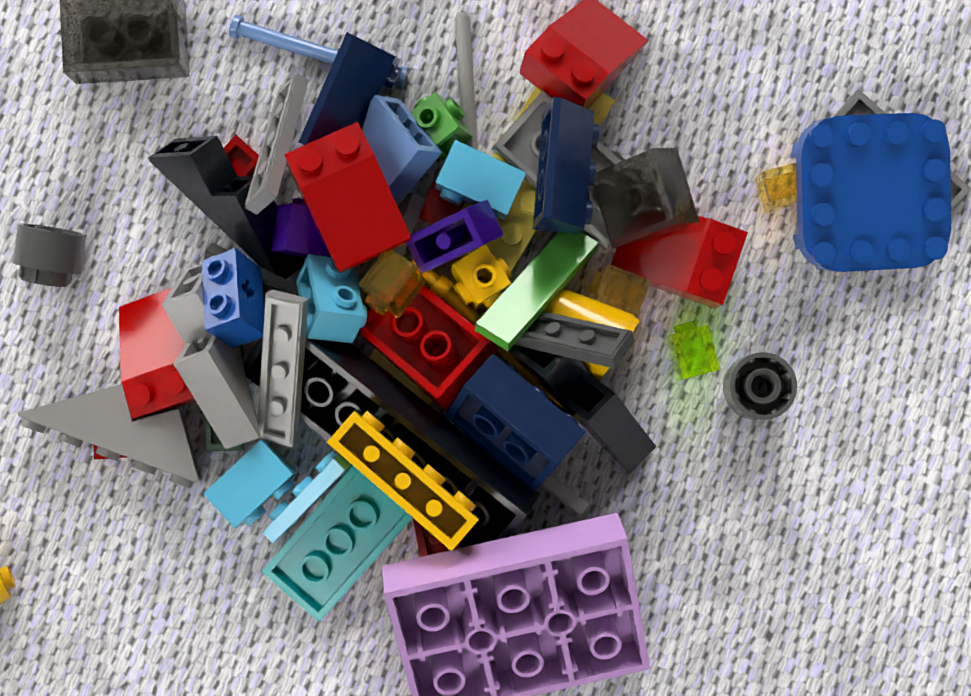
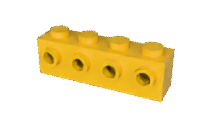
[327,411,479,551]

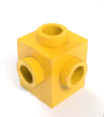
[451,244,512,311]

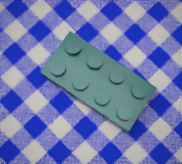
[261,466,413,622]

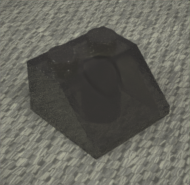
[593,148,700,249]

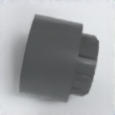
[12,223,87,287]
[723,352,797,420]

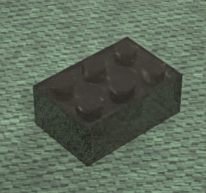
[59,0,190,84]

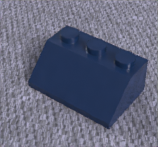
[298,32,402,145]
[532,97,599,234]
[445,354,586,492]

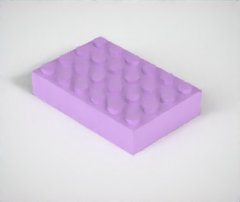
[382,512,650,696]

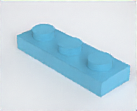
[262,451,353,543]

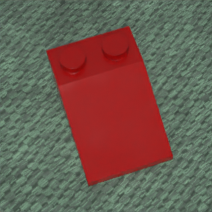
[519,0,648,109]
[284,122,412,273]
[608,203,748,309]
[358,271,499,412]
[119,287,196,419]

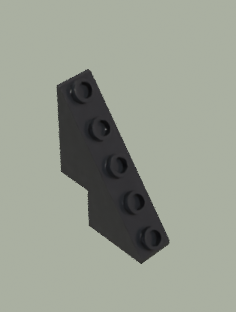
[148,136,305,279]
[507,345,656,474]

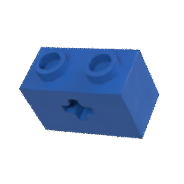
[202,248,264,348]

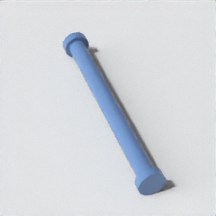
[229,15,409,90]

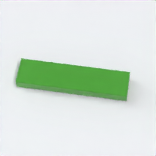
[475,232,598,351]

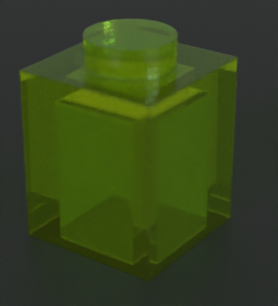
[666,321,721,381]

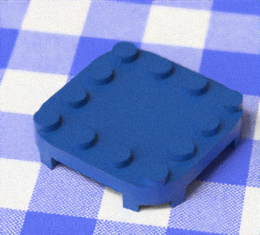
[791,113,951,272]

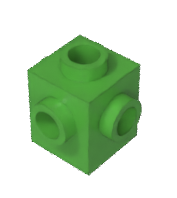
[410,92,473,160]

